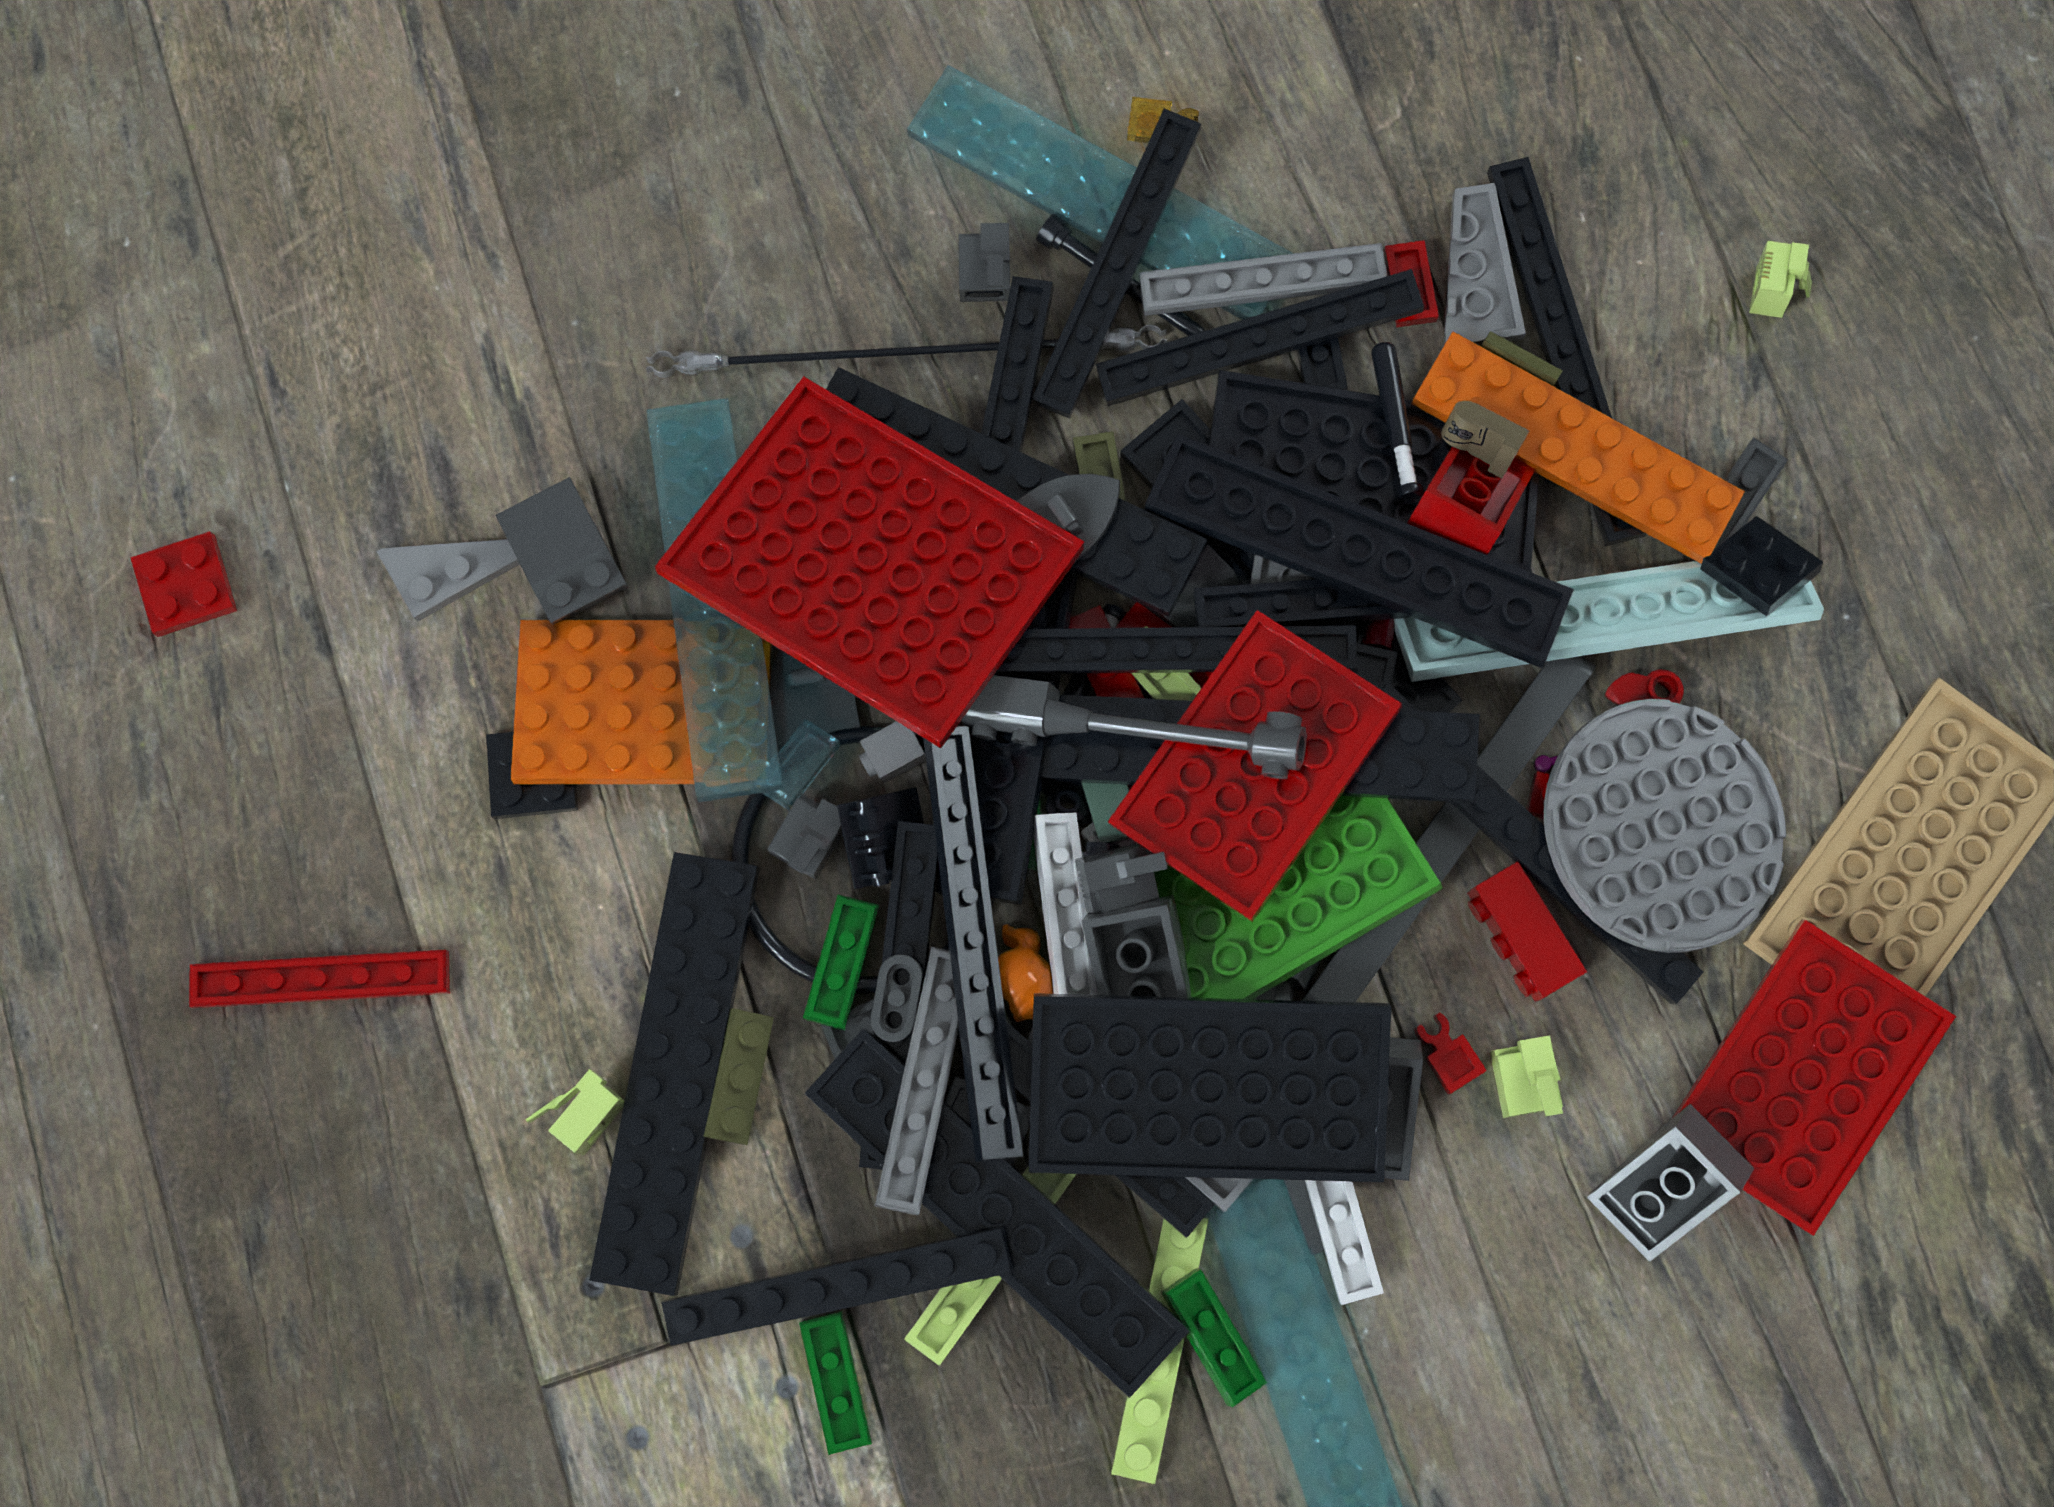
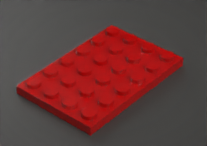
[1108,610,1402,922]
[1672,919,1956,1236]

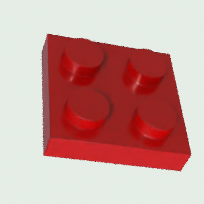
[130,531,237,637]

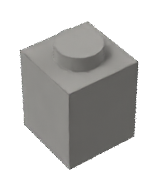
[858,721,926,783]

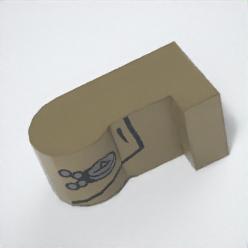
[1441,401,1529,479]

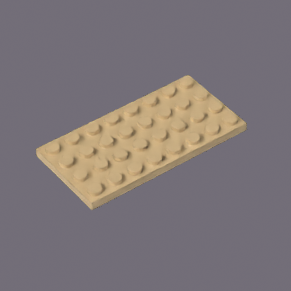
[1743,677,2054,996]

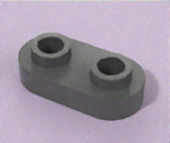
[871,955,924,1042]

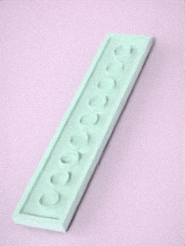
[1394,561,1824,682]

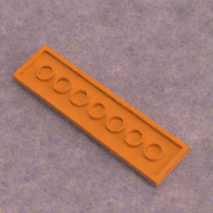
[1411,331,1745,564]

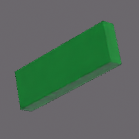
[803,894,880,1030]
[1161,1268,1268,1408]
[799,1311,873,1455]

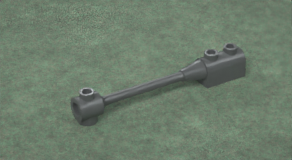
[962,675,1307,779]

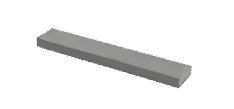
[1139,243,1387,316]
[875,947,959,1216]

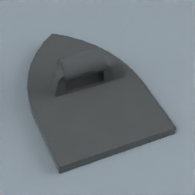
[1016,474,1120,561]
[770,649,860,749]

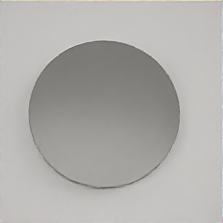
[1544,699,1786,953]

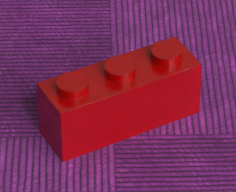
[1467,861,1587,1002]

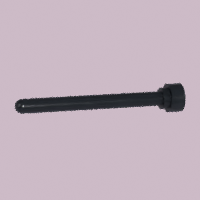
[1036,213,1205,336]

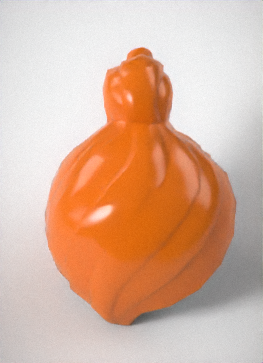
[998,924,1054,1022]

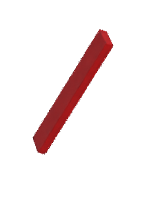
[189,950,450,1008]

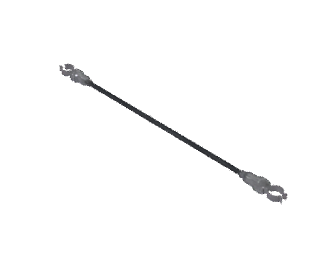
[646,325,1167,378]

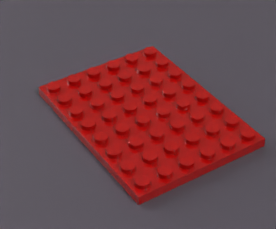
[655,376,1084,748]

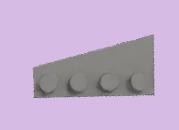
[1443,183,1526,347]

